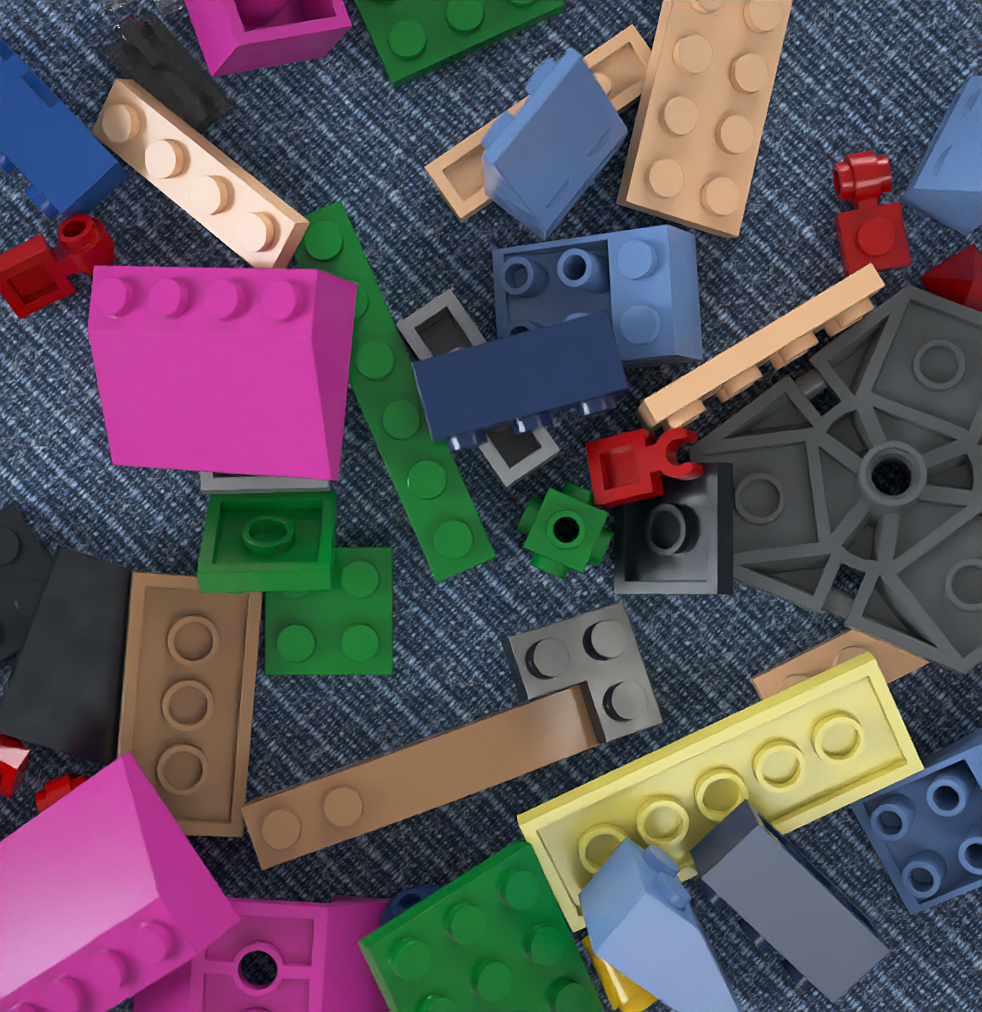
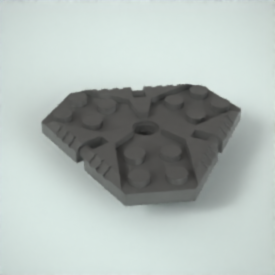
[689,284,982,675]

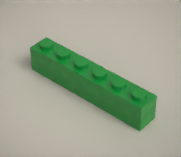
[294,200,497,583]

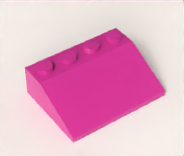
[88,266,357,481]
[0,752,241,1012]

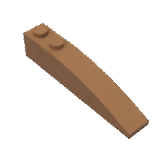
[240,683,602,870]

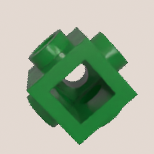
[516,482,614,580]

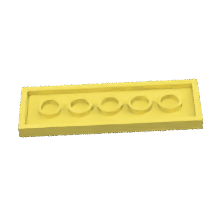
[517,651,924,933]

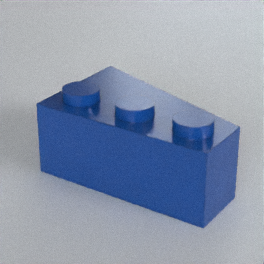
[0,37,130,220]

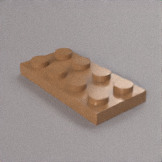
[117,571,263,837]

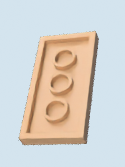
[616,0,793,239]
[635,263,885,432]

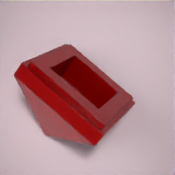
[919,243,982,312]

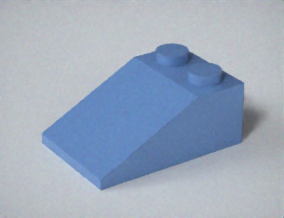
[578,837,743,1012]

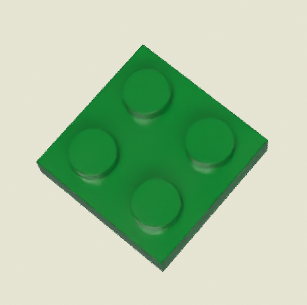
[197,490,338,594]
[265,547,394,675]

